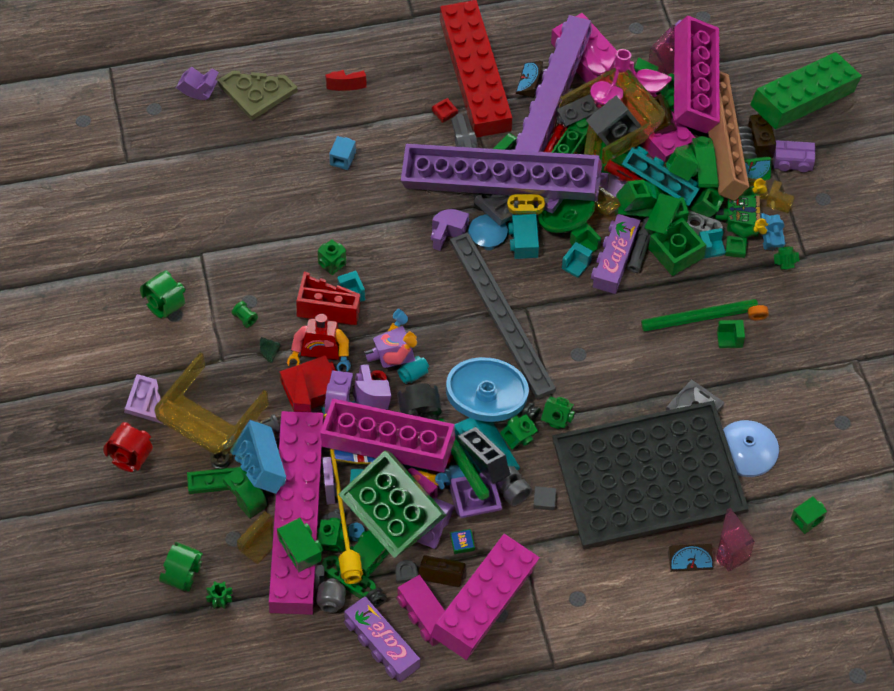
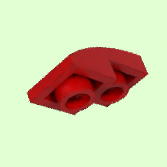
[325,70,367,91]

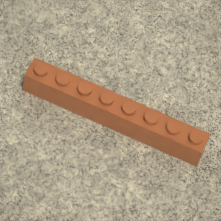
[708,71,749,201]

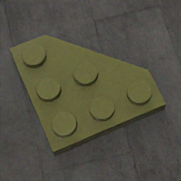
[217,71,298,120]

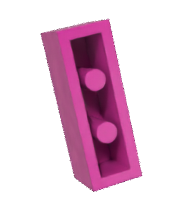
[396,575,445,647]

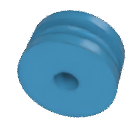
[348,523,364,542]

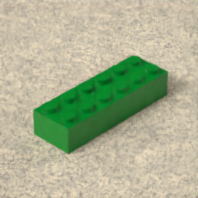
[750,52,862,130]

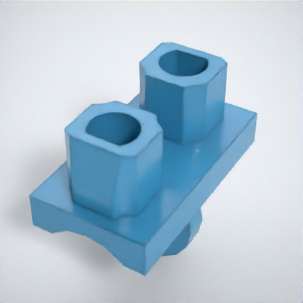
[760,213,785,250]

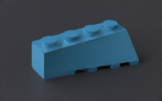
[230,420,286,494]

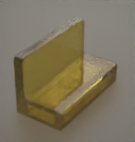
[237,511,274,564]

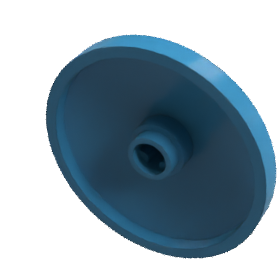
[446,357,529,422]

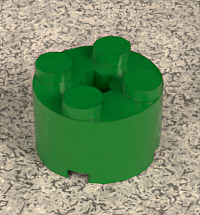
[140,270,185,318]
[159,542,203,592]

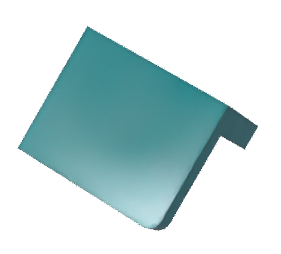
[699,228,726,259]
[562,242,592,278]
[337,271,365,302]

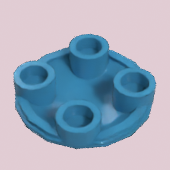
[468,214,508,250]

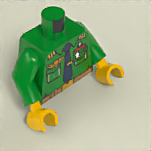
[715,178,768,238]

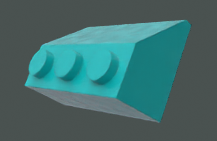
[455,418,520,474]

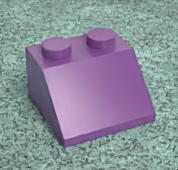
[450,473,502,518]

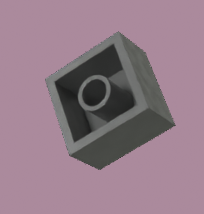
[586,95,643,153]

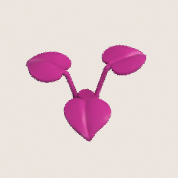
[586,45,672,105]

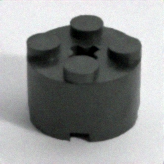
[397,383,442,420]

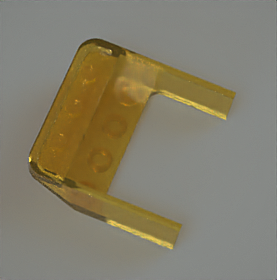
[559,68,665,164]
[154,352,269,453]

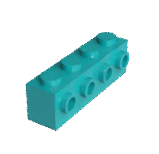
[622,146,701,206]

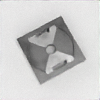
[666,379,724,412]

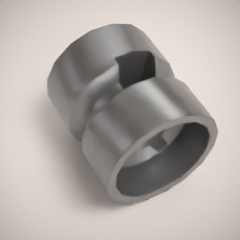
[495,466,532,506]

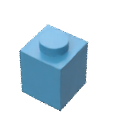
[329,136,356,170]

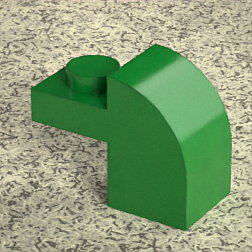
[223,467,267,519]

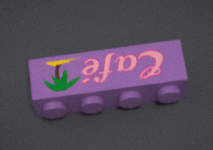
[591,214,640,294]
[344,596,420,683]

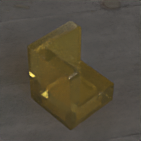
[766,180,794,213]

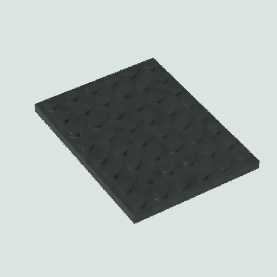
[552,400,749,549]

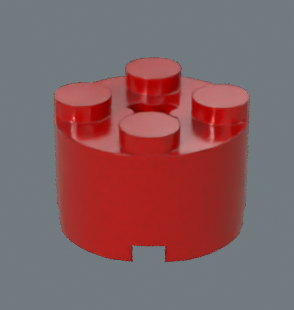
[103,422,153,472]

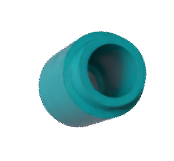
[397,356,429,384]

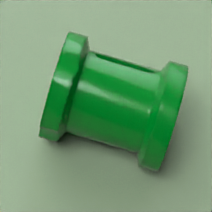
[231,301,258,328]

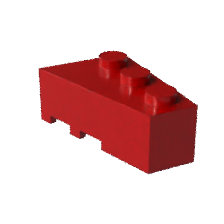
[296,271,360,325]

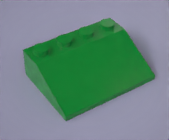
[338,450,447,558]

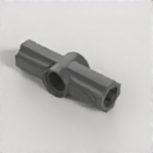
[452,113,477,148]

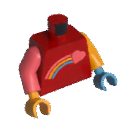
[287,314,351,372]

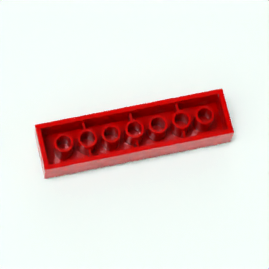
[440,0,512,138]

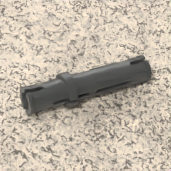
[627,217,650,273]

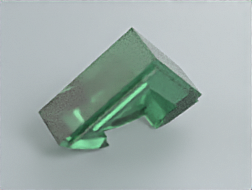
[260,337,280,363]

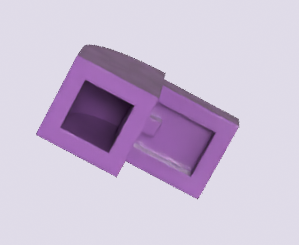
[176,67,219,100]
[431,209,469,251]
[353,365,391,409]
[325,370,353,414]
[416,498,454,549]

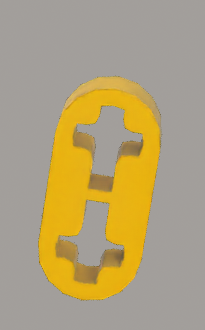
[507,194,545,215]

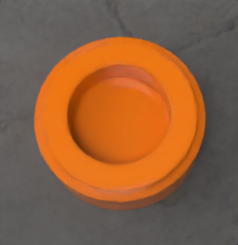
[748,305,769,321]

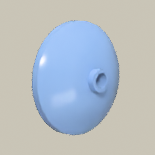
[723,420,779,477]

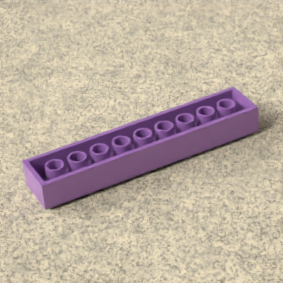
[401,144,602,201]

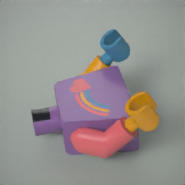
[364,309,417,368]

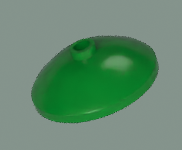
[538,199,595,233]

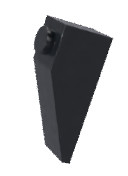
[458,427,511,484]

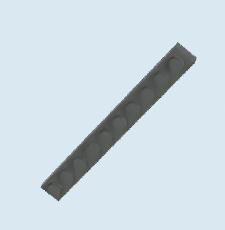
[450,232,556,399]

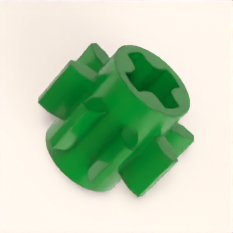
[774,246,799,269]
[206,581,232,609]

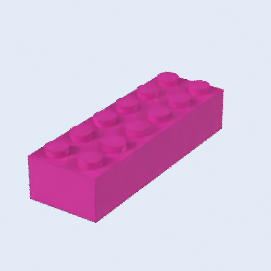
[674,15,720,133]
[320,398,455,473]
[430,534,540,661]

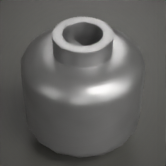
[316,579,346,613]

